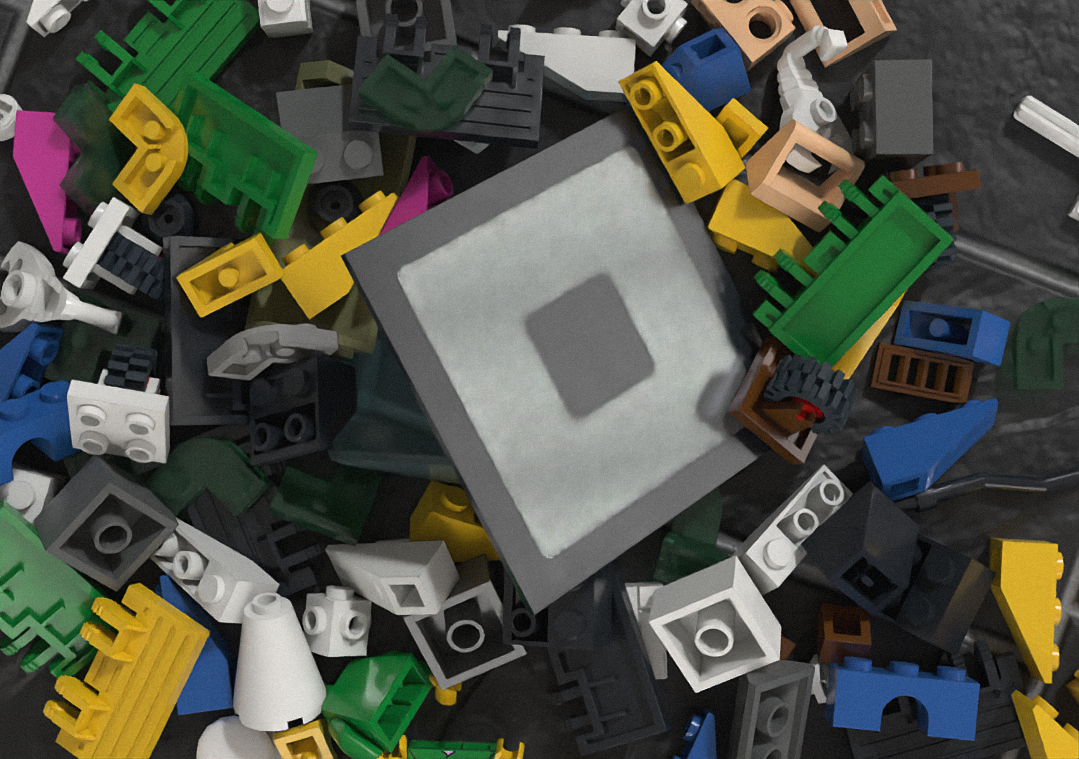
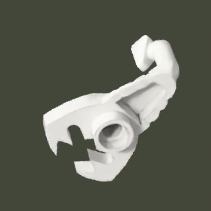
[777,25,853,174]
[0,241,124,335]

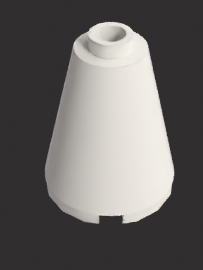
[233,592,327,731]

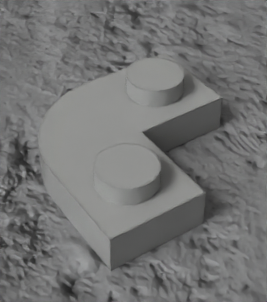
[207,323,339,380]

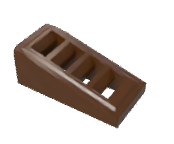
[869,342,975,406]

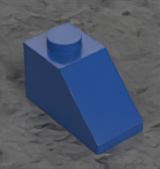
[894,300,1010,366]

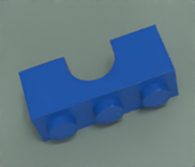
[0,380,81,486]
[825,657,980,741]

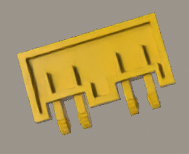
[43,583,211,759]

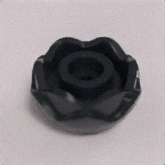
[307,180,364,231]
[141,191,199,246]

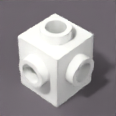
[615,0,688,57]
[302,586,372,657]

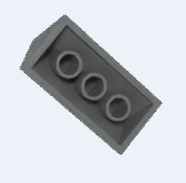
[727,660,815,759]

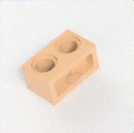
[691,0,795,72]

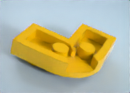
[109,83,188,215]

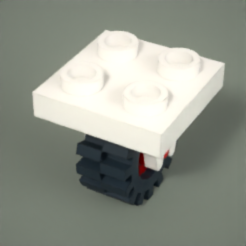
[63,197,164,303]
[67,343,170,463]

